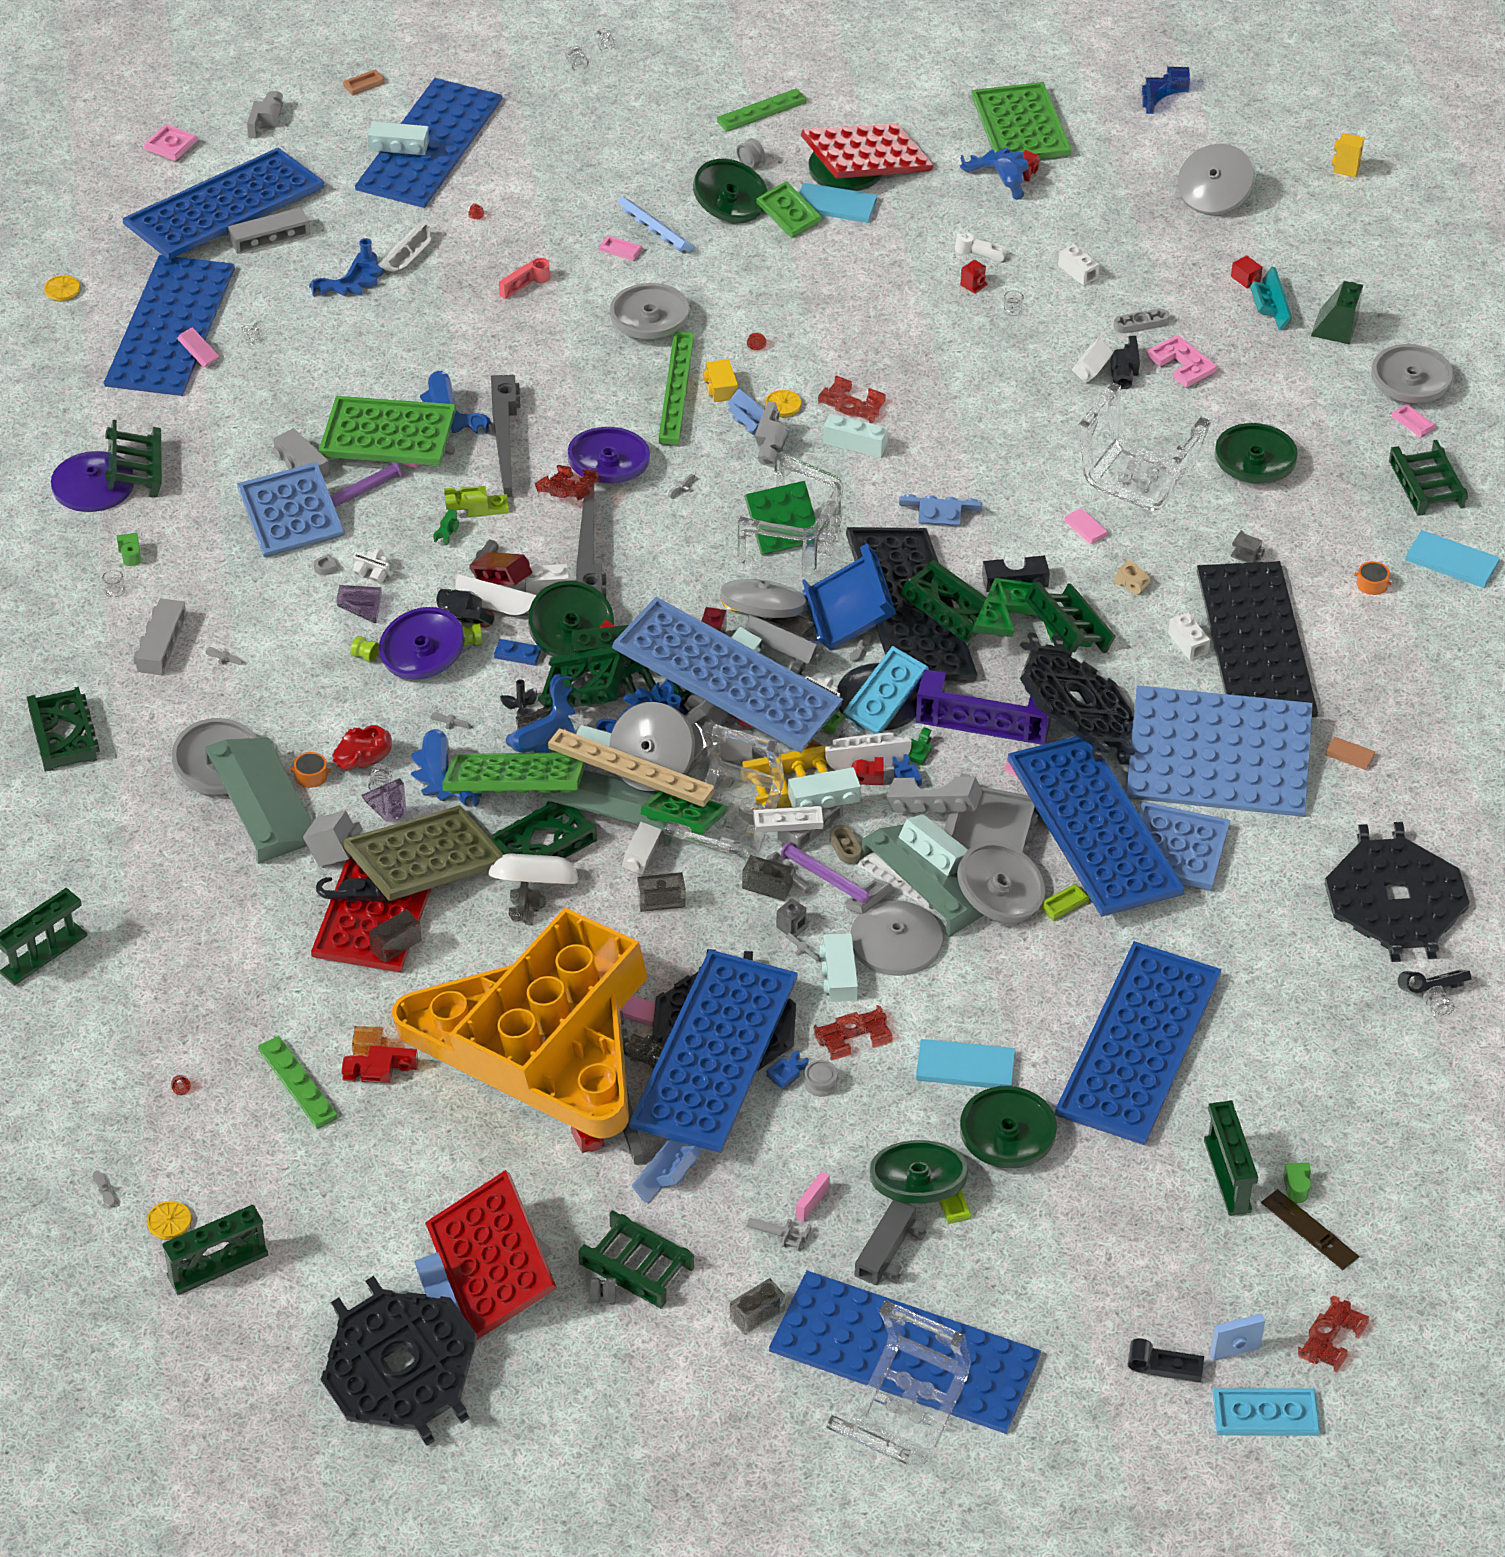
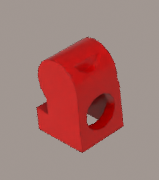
[851,757,884,785]

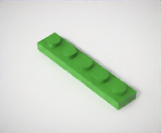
[717,88,806,132]
[258,1036,338,1129]

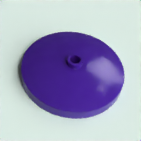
[568,427,650,483]
[51,451,134,512]
[379,607,465,680]

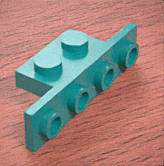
[1250,266,1292,330]

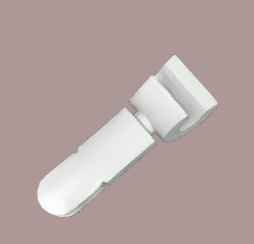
[954,233,1008,262]

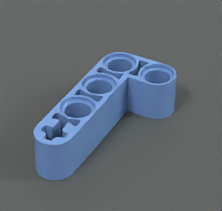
[414,1252,461,1312]

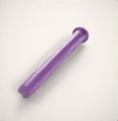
[330,462,402,507]
[781,842,871,904]

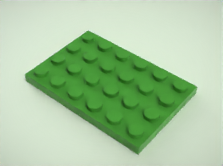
[971,82,1071,159]
[319,396,456,466]
[442,753,586,794]

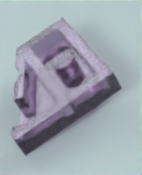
[336,585,382,623]
[362,778,407,822]

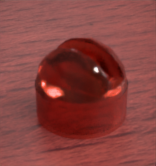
[468,203,484,220]
[171,1074,191,1095]

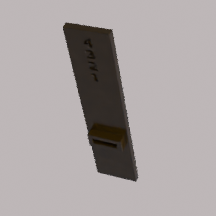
[1261,1189,1359,1271]

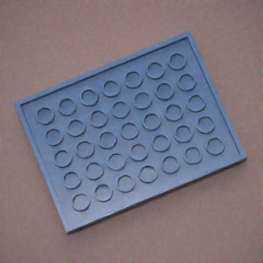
[1126,685,1312,817]

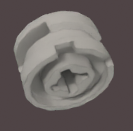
[736,138,765,168]
[804,1060,838,1097]

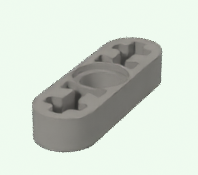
[1114,309,1169,333]

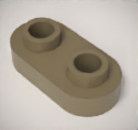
[830,825,861,864]

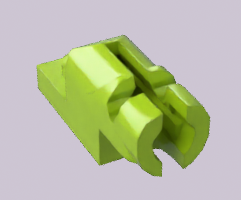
[444,486,509,517]

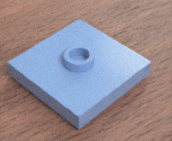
[1210,1314,1265,1361]

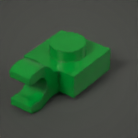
[433,509,459,546]
[908,727,932,766]

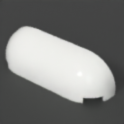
[378,219,431,272]
[456,574,536,615]
[825,733,911,770]
[858,853,932,909]
[488,854,578,884]

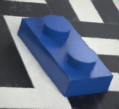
[494,639,541,666]

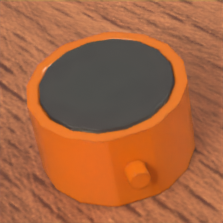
[1354,561,1392,595]
[291,752,331,788]

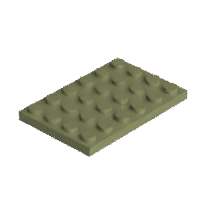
[343,805,504,901]

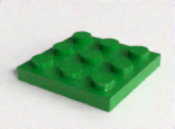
[744,480,822,555]
[640,791,728,835]

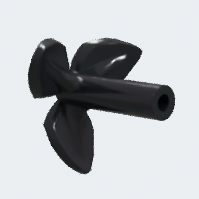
[500,679,537,716]

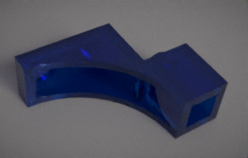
[1141,66,1190,114]

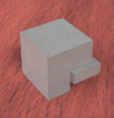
[683,693,728,731]
[303,810,363,867]

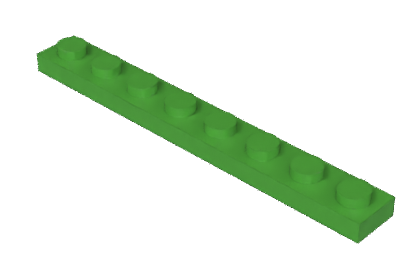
[659,332,694,445]

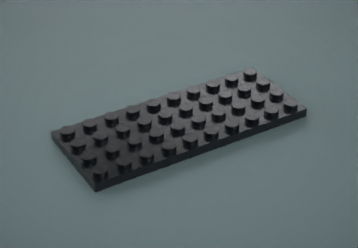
[846,527,978,681]
[1197,561,1318,718]

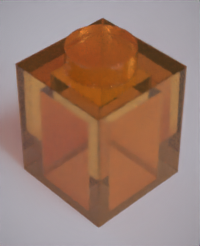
[352,1026,388,1056]

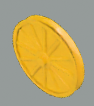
[44,275,80,301]
[765,390,801,417]
[147,1201,192,1240]

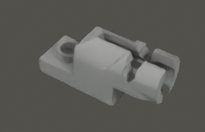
[247,91,284,138]
[755,401,788,467]

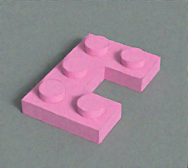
[1147,335,1217,388]

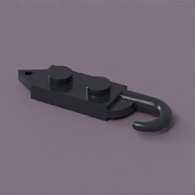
[316,877,393,902]

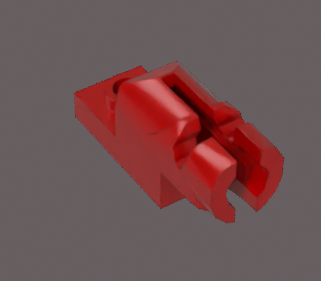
[342,1045,418,1083]

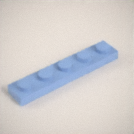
[617,196,695,252]

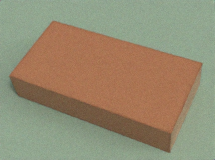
[343,69,385,96]
[1325,736,1375,770]

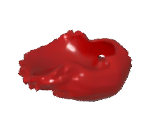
[332,725,392,771]

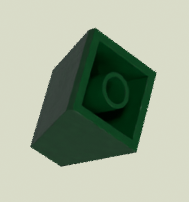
[1311,281,1363,345]

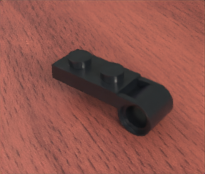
[1398,969,1472,994]
[1127,1338,1204,1383]

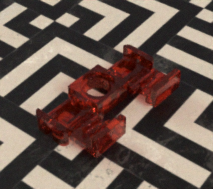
[818,375,886,423]
[535,465,600,501]
[814,1005,892,1061]
[1298,1296,1369,1372]

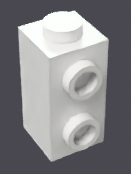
[1058,244,1100,286]
[1072,338,1113,384]
[1168,613,1210,660]
[622,822,662,875]

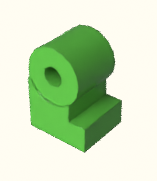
[116,533,141,566]
[1283,1162,1311,1203]

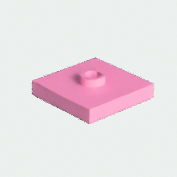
[144,124,197,161]

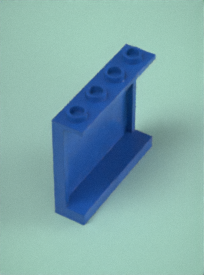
[802,544,896,650]

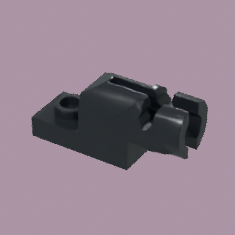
[1110,335,1140,389]
[436,589,495,625]

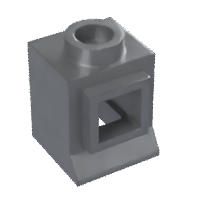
[1230,530,1265,563]
[776,898,809,938]

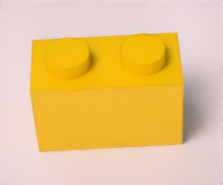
[1332,133,1365,178]
[703,359,738,402]

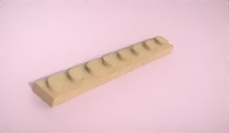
[548,728,715,807]

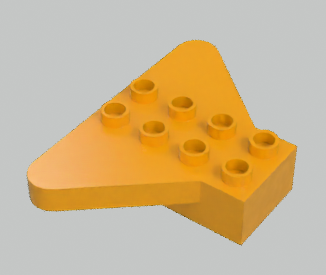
[392,907,648,1138]

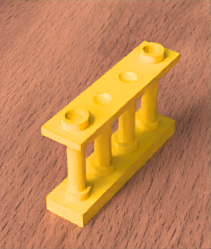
[742,745,829,810]

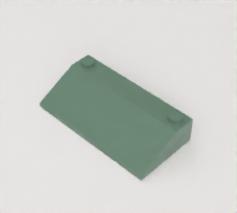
[205,737,312,864]
[542,770,677,846]
[861,824,984,937]

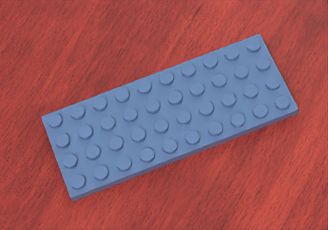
[612,597,843,753]

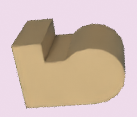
[1113,559,1150,595]

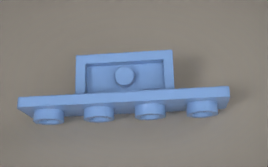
[728,388,790,435]
[899,494,982,526]
[632,1139,702,1203]

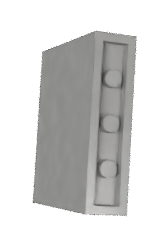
[944,773,1038,856]

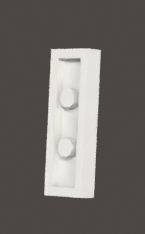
[754,806,823,833]

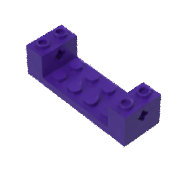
[916,669,1051,745]

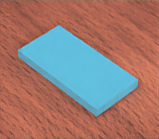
[799,183,877,223]
[1405,530,1500,588]
[843,646,929,734]
[916,1039,1015,1088]
[1213,1388,1320,1436]

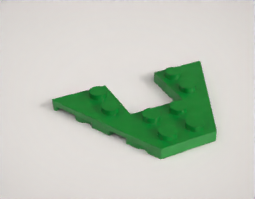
[972,578,1093,647]

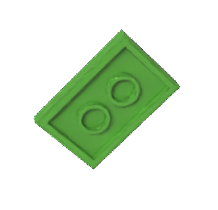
[756,181,822,238]

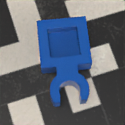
[892,754,922,786]
[766,1051,809,1089]

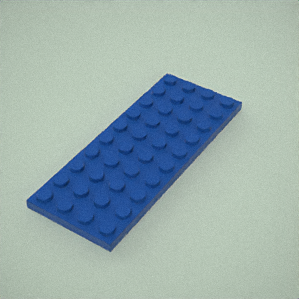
[355,78,502,208]
[123,148,325,260]
[104,255,235,396]
[1007,736,1185,917]
[1055,941,1222,1145]
[629,949,798,1153]
[769,1270,1041,1434]

